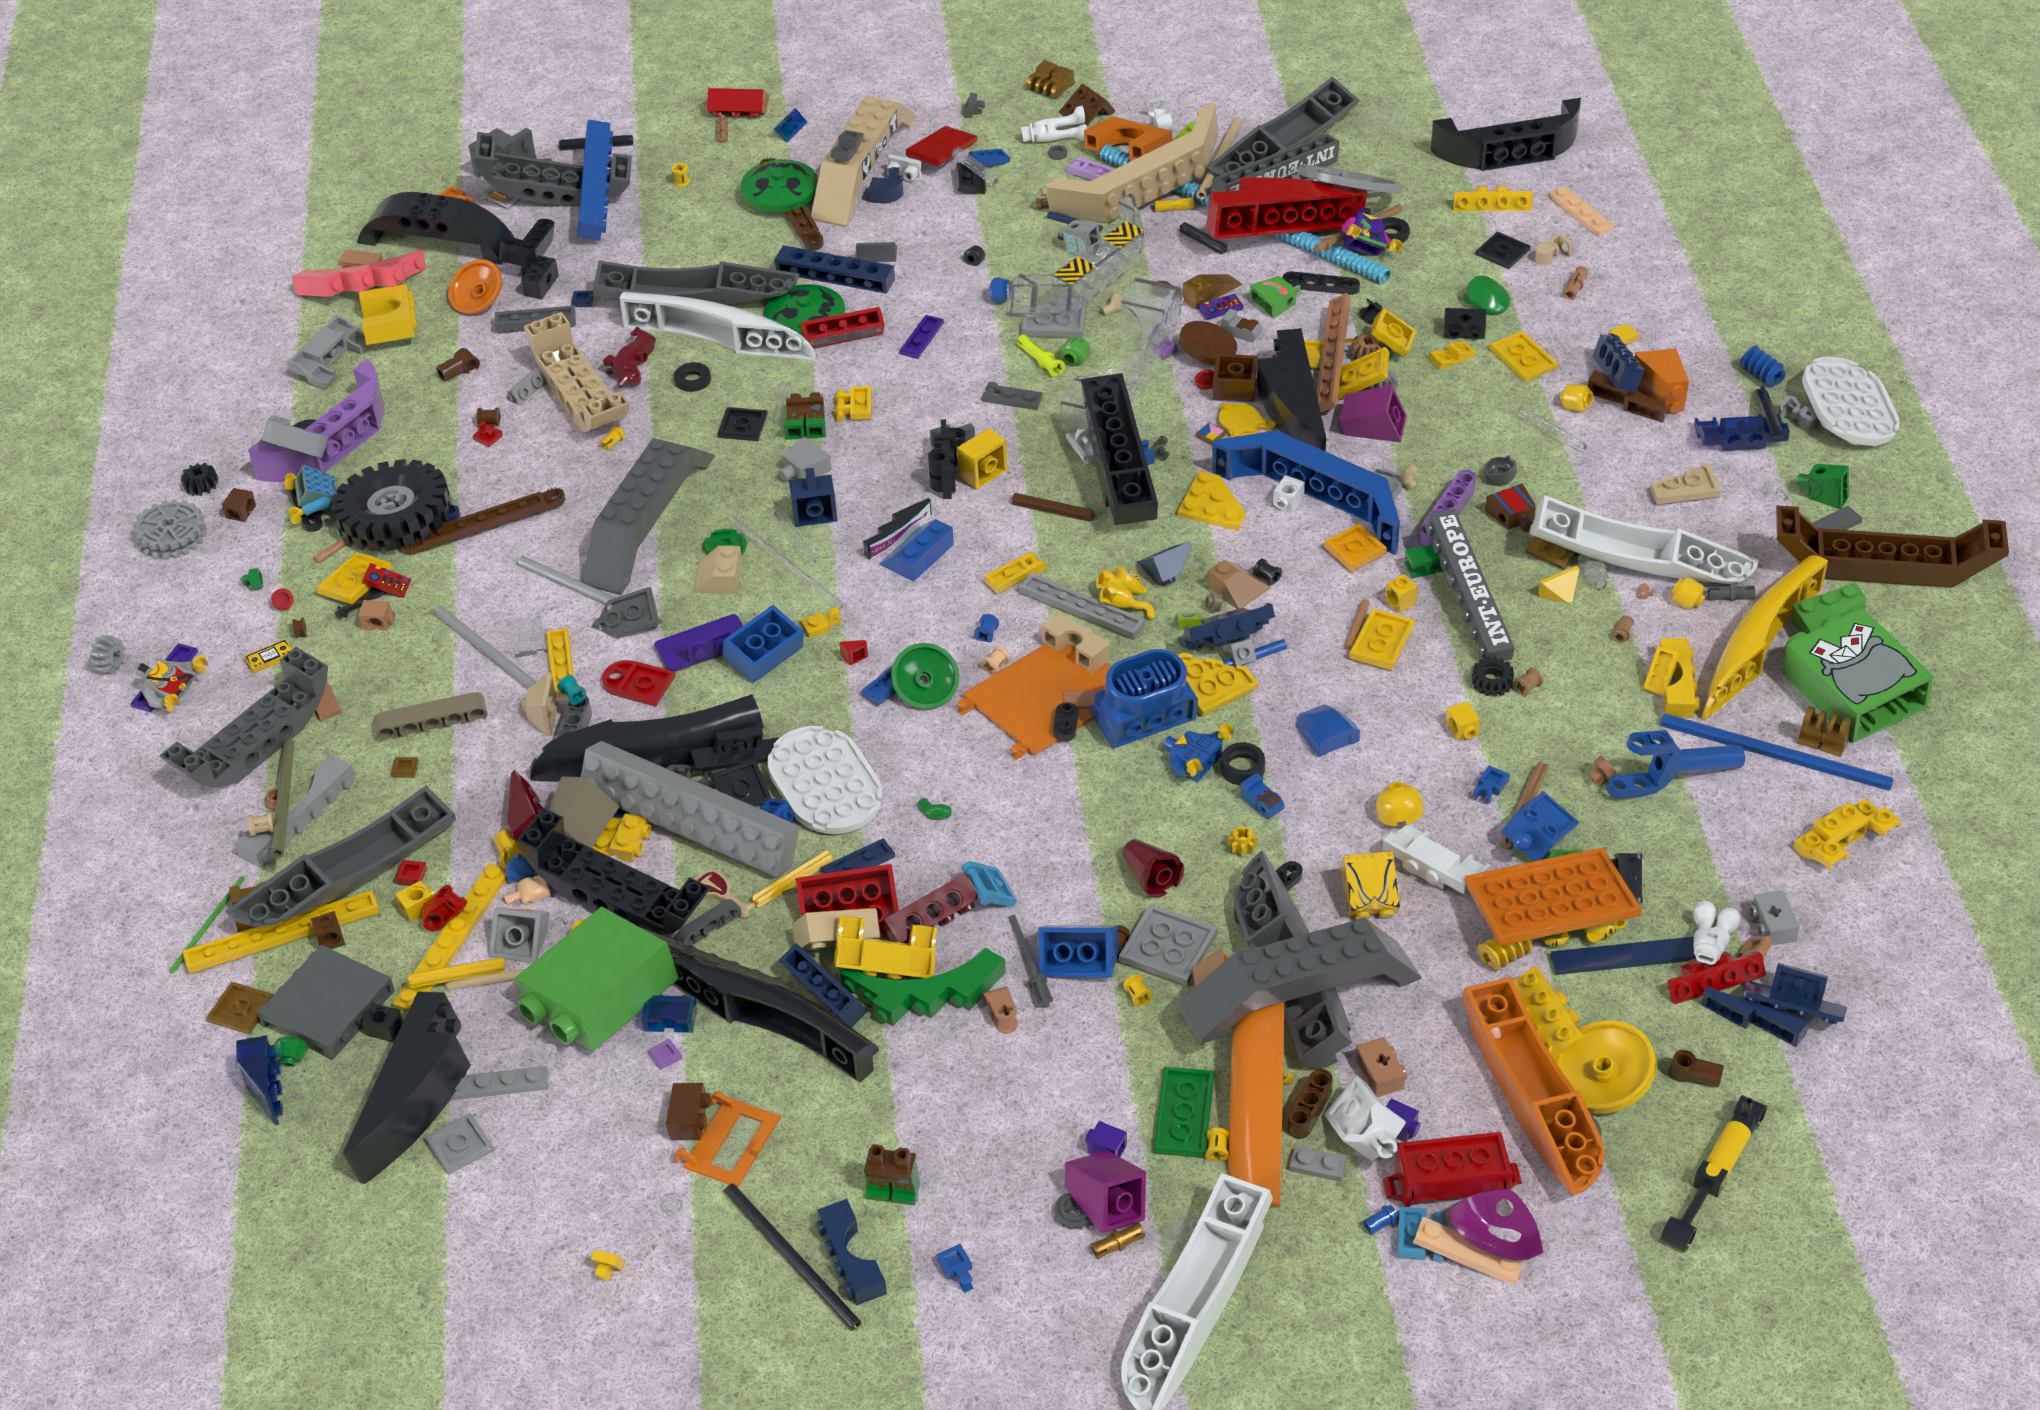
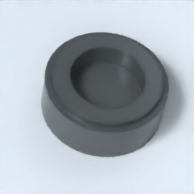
[1048,145,1067,160]

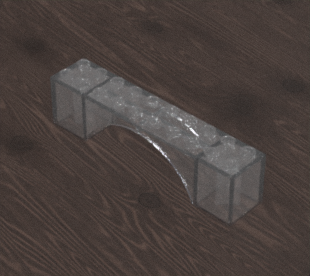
[1061,277,1184,434]

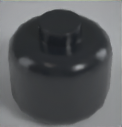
[963,245,985,266]

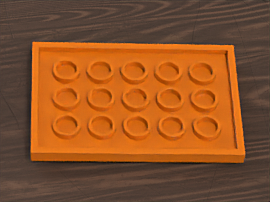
[1464,847,1642,946]

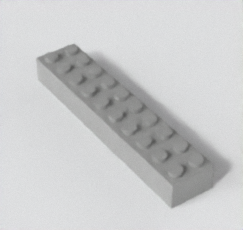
[581,741,800,877]

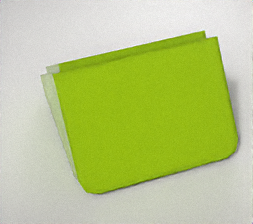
[1177,612,1201,630]

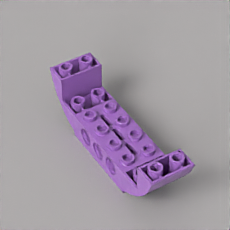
[248,359,385,482]

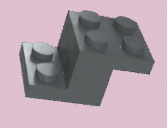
[468,128,536,177]

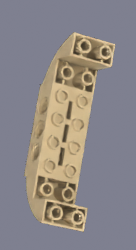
[524,312,629,432]

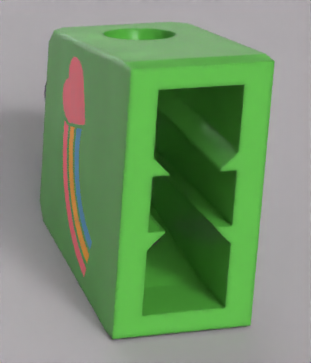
[1250,276,1301,319]

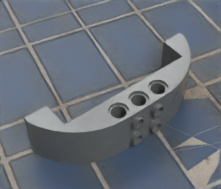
[474,132,632,207]

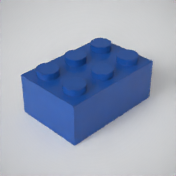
[723,605,804,683]

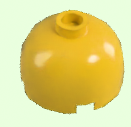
[1376,781,1424,826]

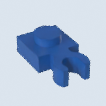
[1474,765,1510,804]

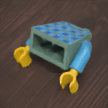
[284,465,338,524]

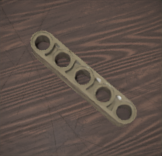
[374,692,488,742]

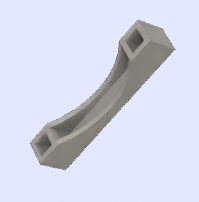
[235,754,356,868]

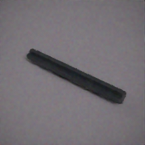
[1755,386,1783,437]

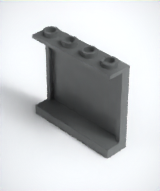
[258,944,395,1061]

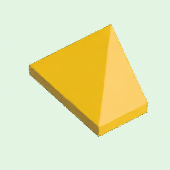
[1538,566,1579,603]

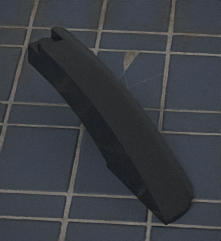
[672,957,879,1083]

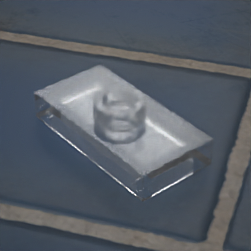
[1150,1208,1199,1261]

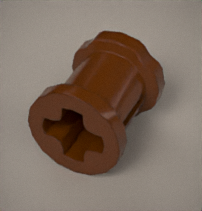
[476,407,501,426]

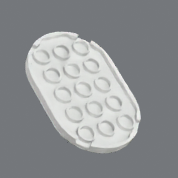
[1802,357,1899,447]
[768,726,882,834]

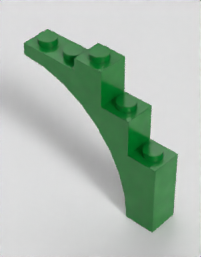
[840,948,1006,1026]

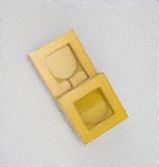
[1428,341,1476,370]

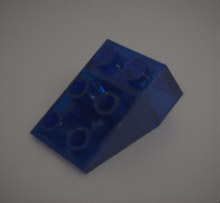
[236,1035,283,1125]

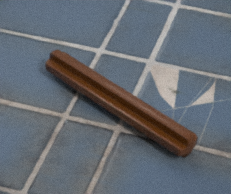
[1012,493,1094,522]

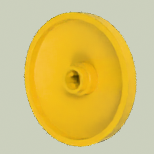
[1554,1020,1657,1114]

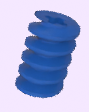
[1740,345,1786,388]

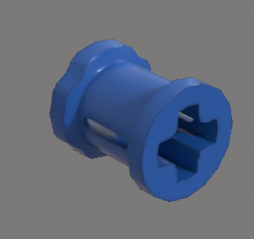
[974,614,999,643]

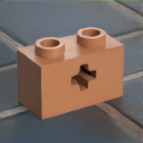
[1355,1037,1407,1097]

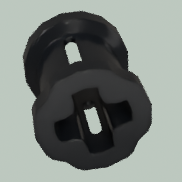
[1253,558,1282,585]

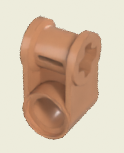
[982,986,1018,1034]

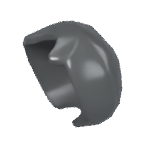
[1484,455,1517,485]

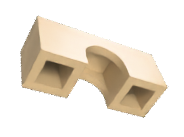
[1042,612,1111,674]

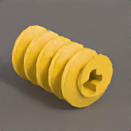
[1477,937,1532,971]

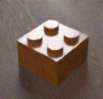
[1213,353,1258,402]

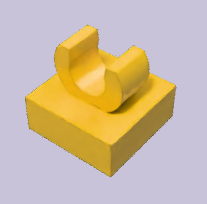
[591,1249,625,1281]

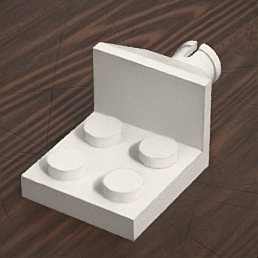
[1324,1076,1406,1161]

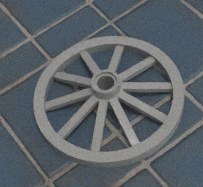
[1298,165,1403,193]

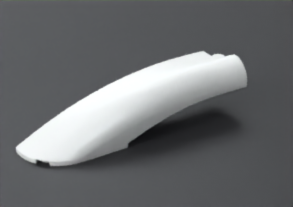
[1530,495,1759,584]
[1121,1173,1273,1410]

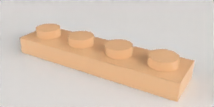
[1549,185,1614,236]

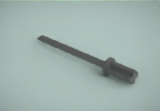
[1009,914,1053,1008]

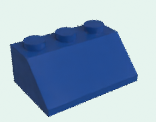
[879,519,954,582]
[1038,925,1118,978]

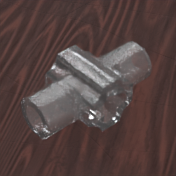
[1578,555,1607,591]

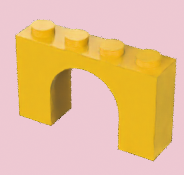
[359,284,418,345]

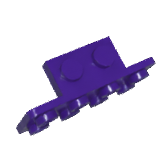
[654,614,743,671]

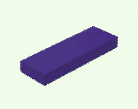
[899,314,944,359]

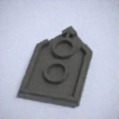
[592,587,660,639]

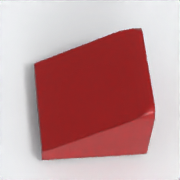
[839,640,868,665]

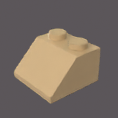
[694,546,743,594]

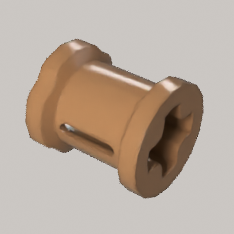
[1513,667,1544,697]

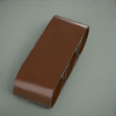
[1288,1069,1333,1139]

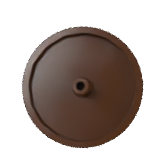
[1178,321,1237,365]

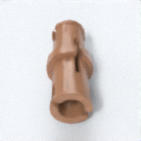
[1564,266,1588,300]

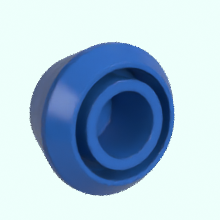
[989,277,1015,304]

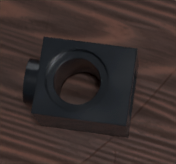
[362,1003,404,1042]

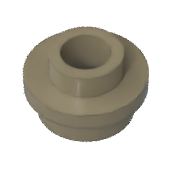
[1205,590,1223,613]

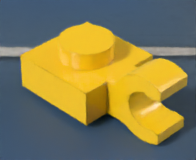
[801,607,842,638]

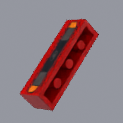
[800,306,885,348]

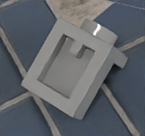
[1222,638,1256,666]

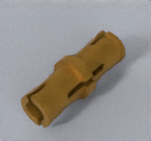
[1090,1222,1145,1259]

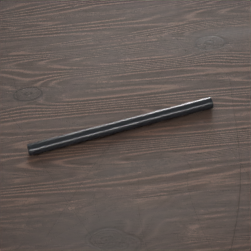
[724,1183,862,1331]

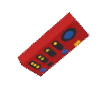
[362,563,411,598]

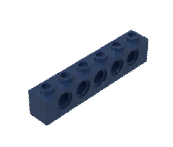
[774,245,895,294]

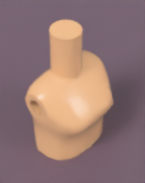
[504,875,551,905]

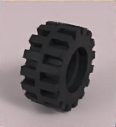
[1472,657,1514,697]

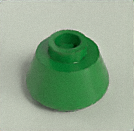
[274,1037,309,1066]

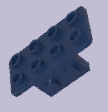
[1741,963,1847,1024]

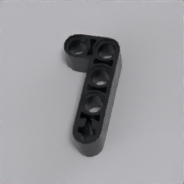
[499,218,555,267]

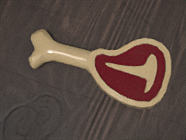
[695,869,755,919]

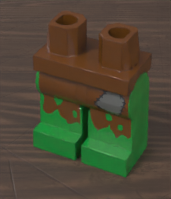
[784,392,826,440]
[864,1144,920,1206]

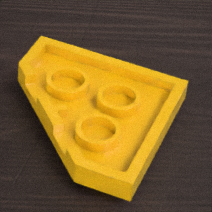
[1177,471,1246,531]
[1177,653,1259,717]

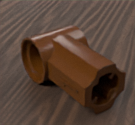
[436,348,480,381]
[1669,1050,1724,1087]

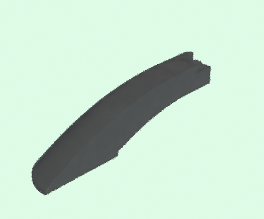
[1206,76,1360,176]
[225,785,456,927]
[1233,851,1352,1068]

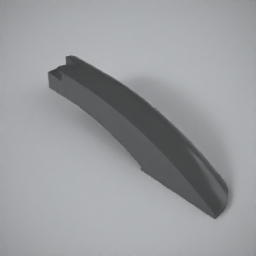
[593,260,799,305]

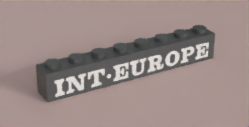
[1211,133,1340,193]
[1425,509,1515,661]

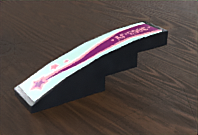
[863,498,932,560]

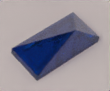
[773,108,807,142]

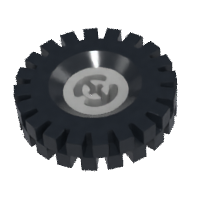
[331,459,452,551]

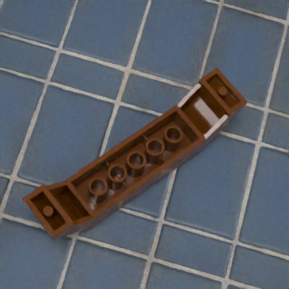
[1776,505,2009,588]

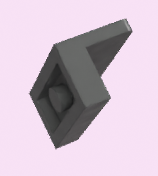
[856,242,897,262]

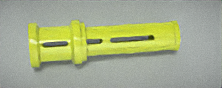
[1017,334,1065,377]

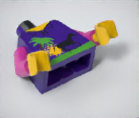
[1342,207,1403,256]

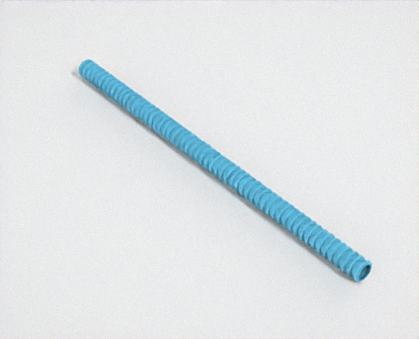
[1100,145,1391,284]

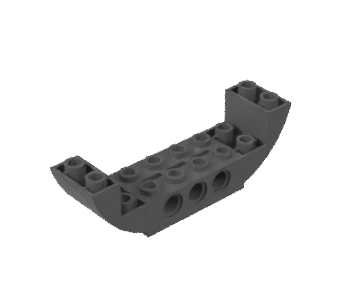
[159,647,328,787]

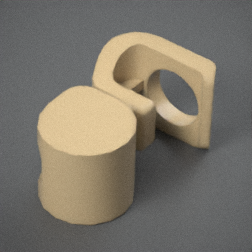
[1535,234,1572,265]

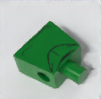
[1796,464,1849,509]

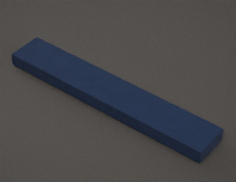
[1550,936,1696,975]

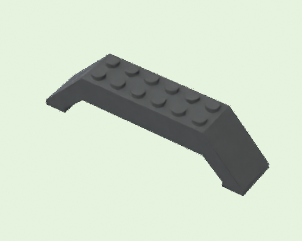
[582,438,715,595]
[1178,918,1422,1044]

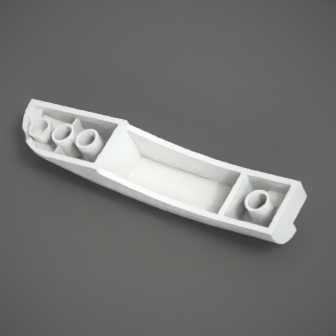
[619,292,816,360]

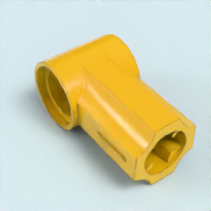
[493,829,524,868]

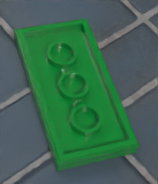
[1153,1067,1215,1158]

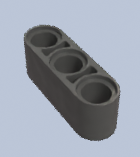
[557,696,592,738]

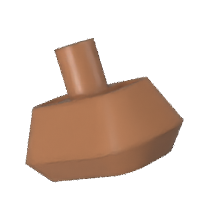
[1638,583,1653,600]

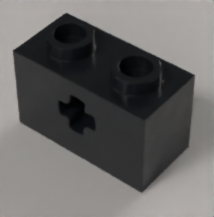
[521,255,559,300]
[1444,308,1486,340]

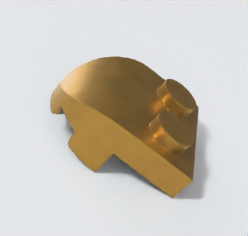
[1526,536,1579,570]

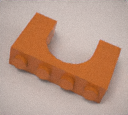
[1084,116,1173,161]

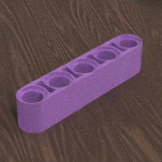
[1419,470,1476,546]

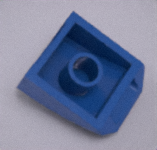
[1295,704,1360,757]

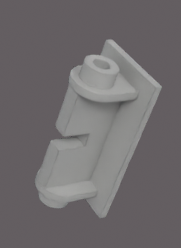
[506,367,546,405]

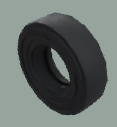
[1381,217,1410,243]
[674,362,711,392]

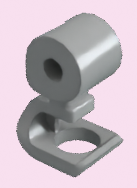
[1777,396,1818,431]

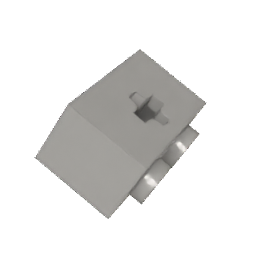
[1749,890,1800,945]

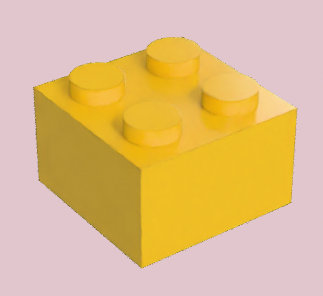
[957,428,1008,490]

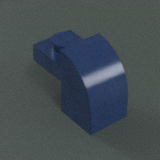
[869,167,904,204]

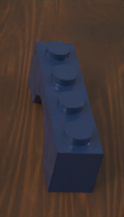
[815,1199,887,1305]

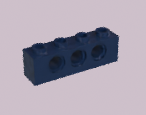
[1592,333,1645,393]
[779,943,868,1027]

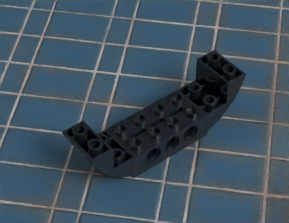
[1431,98,1581,171]
[517,808,711,935]

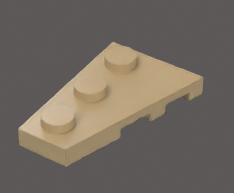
[1651,462,1721,505]

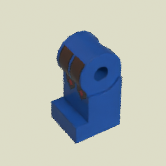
[1241,773,1285,819]

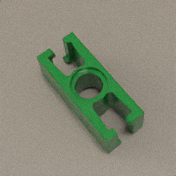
[1404,544,1446,579]

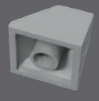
[489,908,550,963]

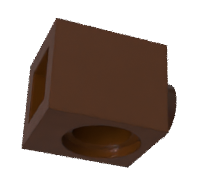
[222,488,256,522]
[311,911,345,949]

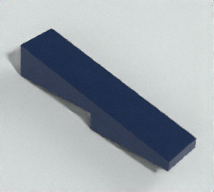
[1701,987,1809,1047]

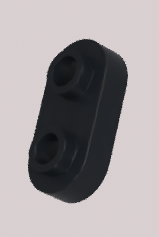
[1053,702,1079,742]

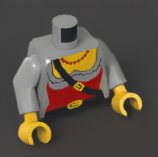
[135,656,209,713]

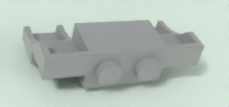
[288,315,369,389]

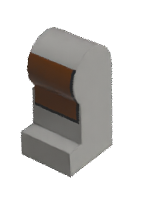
[1221,309,1263,343]

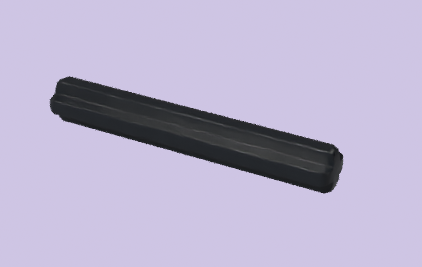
[559,135,634,150]

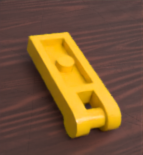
[984,551,1047,594]

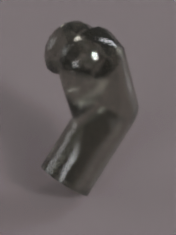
[1151,436,1169,461]

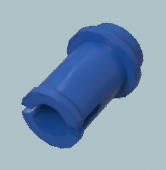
[1363,1205,1399,1235]

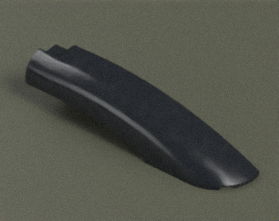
[529,694,764,782]

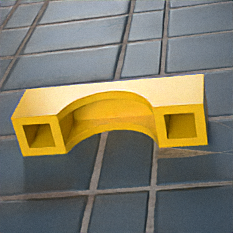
[1659,638,1699,719]

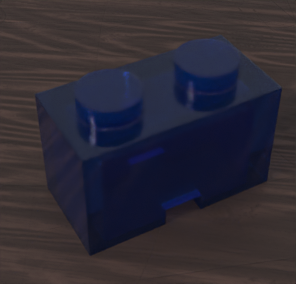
[642,995,698,1033]

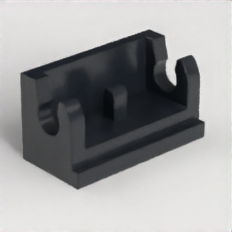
[1614,853,1643,903]

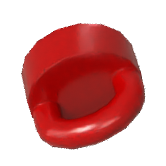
[1195,369,1214,390]
[271,588,294,610]

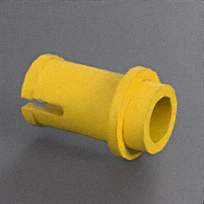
[599,426,625,451]

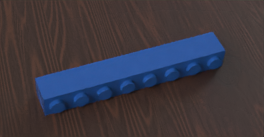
[577,120,613,240]

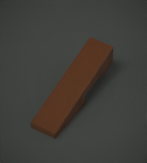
[1588,370,1667,423]

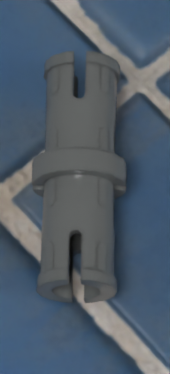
[1708,584,1756,602]

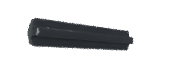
[1179,222,1228,255]

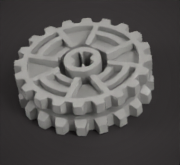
[133,500,207,560]

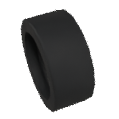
[1221,742,1265,786]

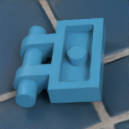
[1398,1207,1447,1262]

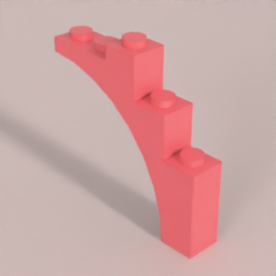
[292,250,427,297]

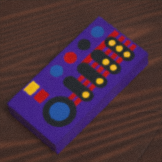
[1198,294,1243,320]

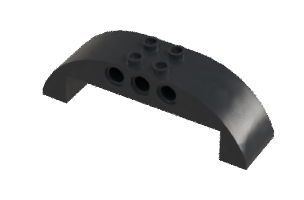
[357,192,515,265]

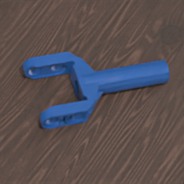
[1606,730,1745,799]

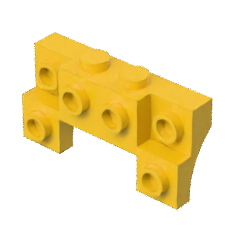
[1793,798,1902,870]
[833,915,937,979]

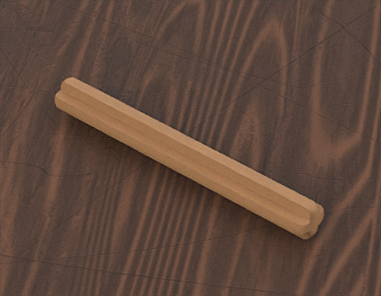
[1500,761,1549,850]

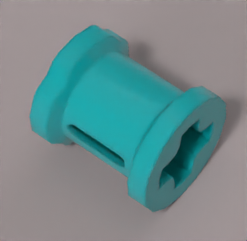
[557,675,587,705]

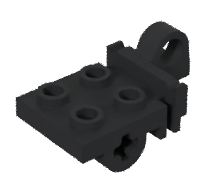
[928,419,966,499]

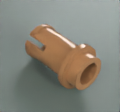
[1612,615,1634,643]

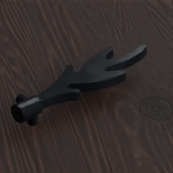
[335,587,386,619]

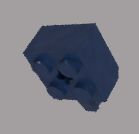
[789,468,838,527]

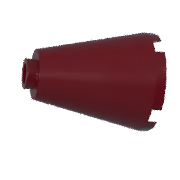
[1122,839,1184,898]

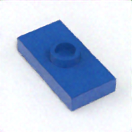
[968,148,1011,167]
[861,667,896,706]

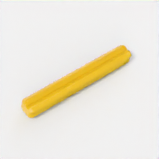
[751,850,833,908]
[407,957,506,988]

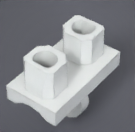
[887,154,922,182]
[1066,427,1095,464]

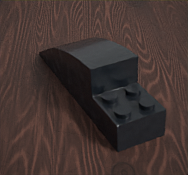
[1257,328,1326,452]
[1081,373,1158,526]
[343,991,471,1184]

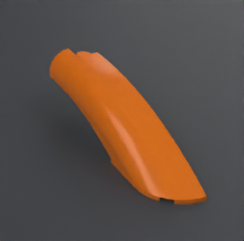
[1461,977,1605,1196]
[1228,1002,1284,1207]

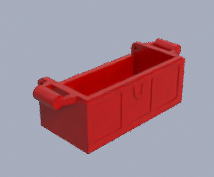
[1382,1132,1522,1207]

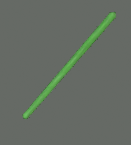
[169,876,245,974]

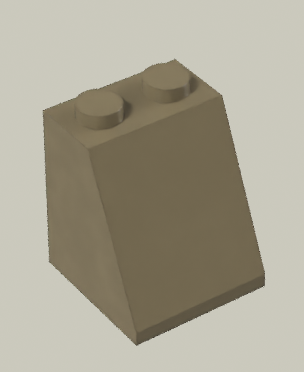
[549,777,619,848]

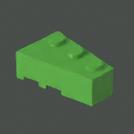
[1792,583,1866,634]

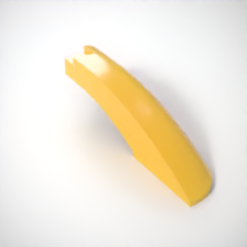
[1701,555,1828,721]

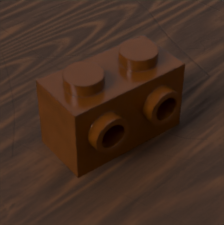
[665,1083,711,1140]

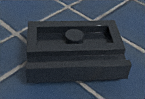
[955,162,986,194]

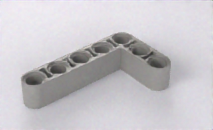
[262,415,328,458]

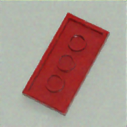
[906,125,978,166]

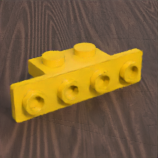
[1453,185,1533,212]

